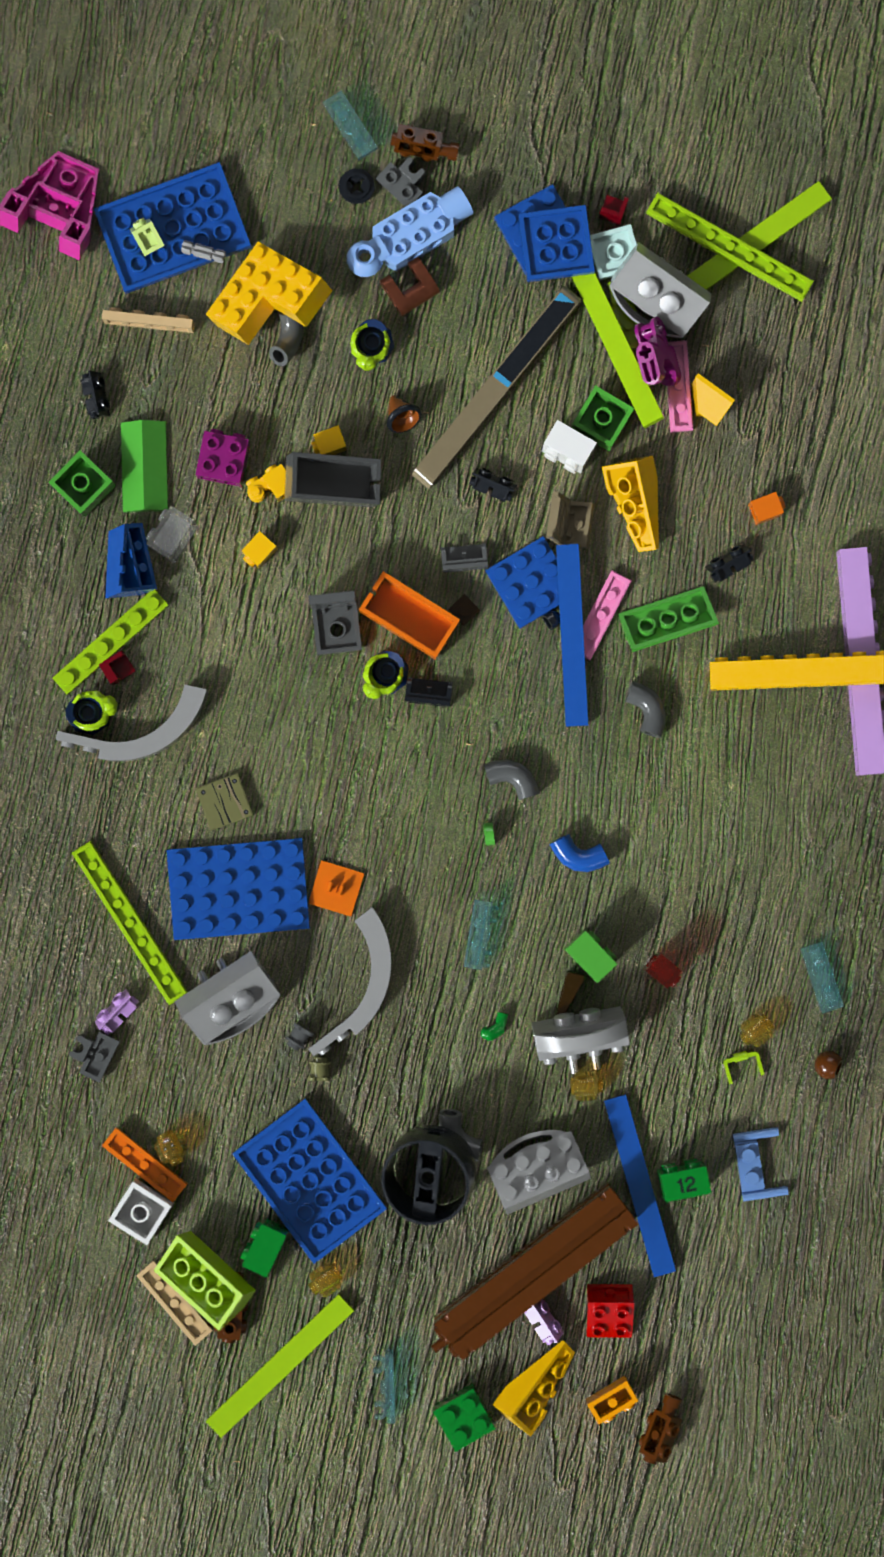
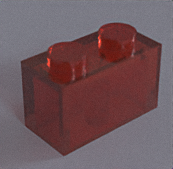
[643,952,682,989]

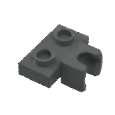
[376,157,427,207]
[69,1031,121,1083]

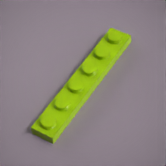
[52,590,169,695]

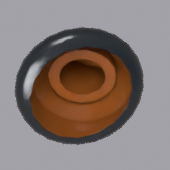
[386,395,422,433]

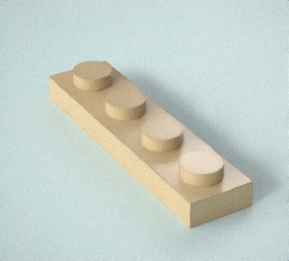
[102,307,195,333]
[136,1259,213,1346]

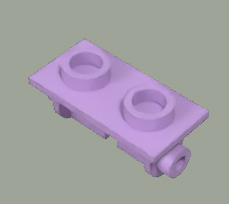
[95,989,139,1035]
[525,1300,564,1345]

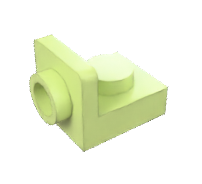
[130,218,165,256]

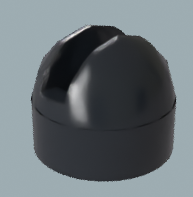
[542,610,560,630]

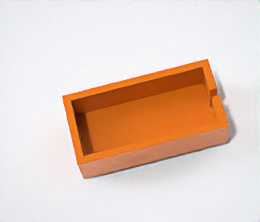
[359,571,460,660]

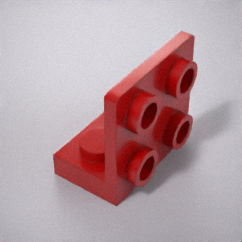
[586,1284,634,1338]

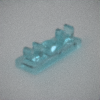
[323,90,378,161]
[464,900,499,970]
[800,942,844,1014]
[373,1350,396,1424]

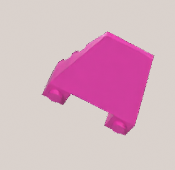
[0,151,99,260]

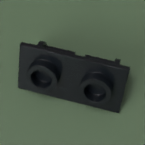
[81,370,110,419]
[469,467,517,502]
[705,544,754,583]

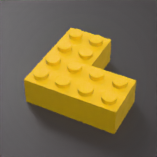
[206,242,333,345]

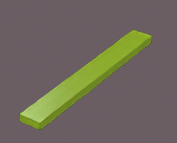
[687,181,832,290]
[646,193,814,302]
[572,272,665,429]
[72,841,188,1005]
[206,1293,354,1438]

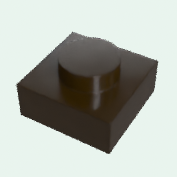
[448,594,480,626]

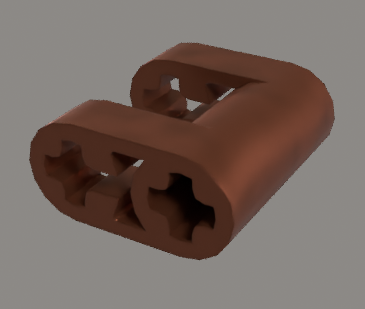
[379,257,440,316]

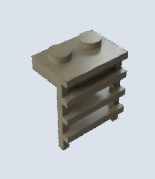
[546,491,595,549]

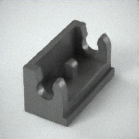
[441,544,488,573]

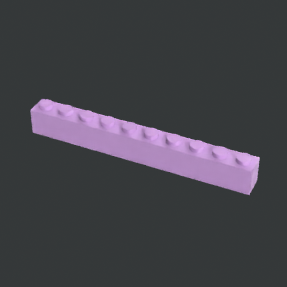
[836,547,884,776]

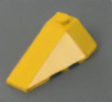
[602,455,659,552]
[492,1340,575,1437]

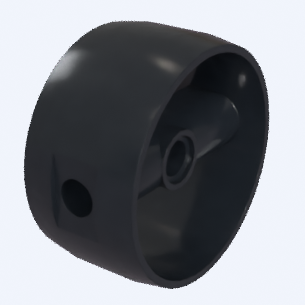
[381,1125,477,1225]

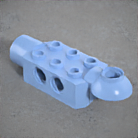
[347,186,473,277]

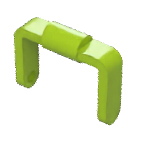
[723,1050,765,1085]

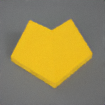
[691,373,735,426]

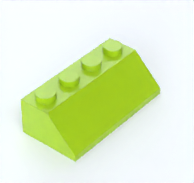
[154,1231,256,1331]

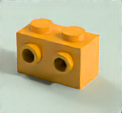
[586,1376,638,1425]

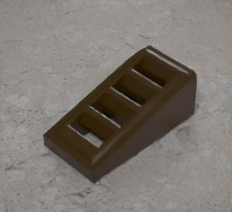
[556,971,586,1015]

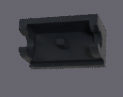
[405,677,453,707]

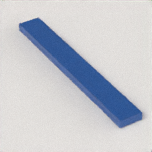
[556,544,588,727]
[604,1094,676,1277]

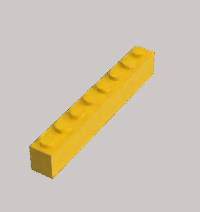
[710,651,884,691]

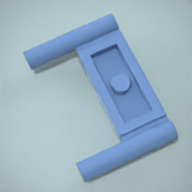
[732,1127,789,1202]

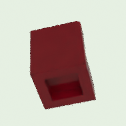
[599,195,629,225]
[99,650,136,686]

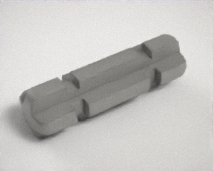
[181,240,226,263]

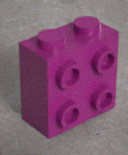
[195,429,250,487]

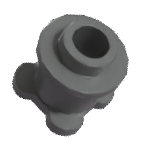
[285,1022,314,1051]

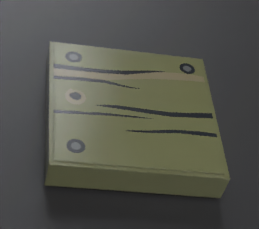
[195,773,254,831]

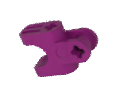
[634,317,681,386]

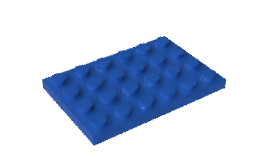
[94,162,252,294]
[167,838,310,940]
[232,1098,387,1264]

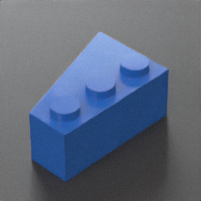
[105,523,157,599]

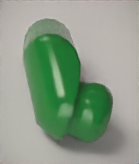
[480,1012,509,1041]

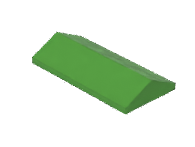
[121,420,168,512]
[618,586,719,652]

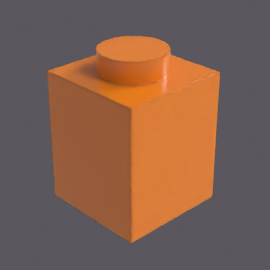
[748,492,786,525]

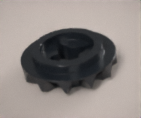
[339,168,375,205]

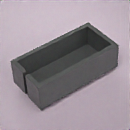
[285,452,381,508]

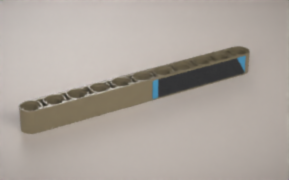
[412,286,582,489]

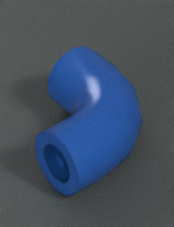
[549,834,610,872]

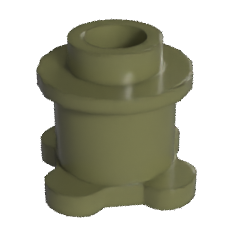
[308,1056,331,1081]

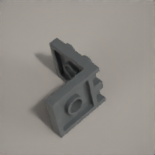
[309,591,362,656]

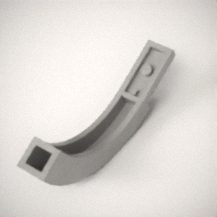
[55,684,209,762]
[309,907,392,1056]

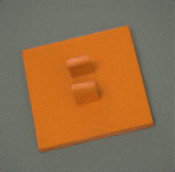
[308,860,365,917]

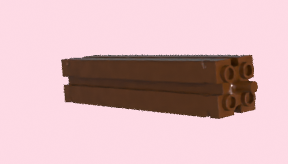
[431,1182,639,1361]

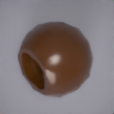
[814,1051,842,1079]

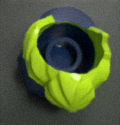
[350,319,394,371]
[362,650,409,699]
[66,690,118,735]

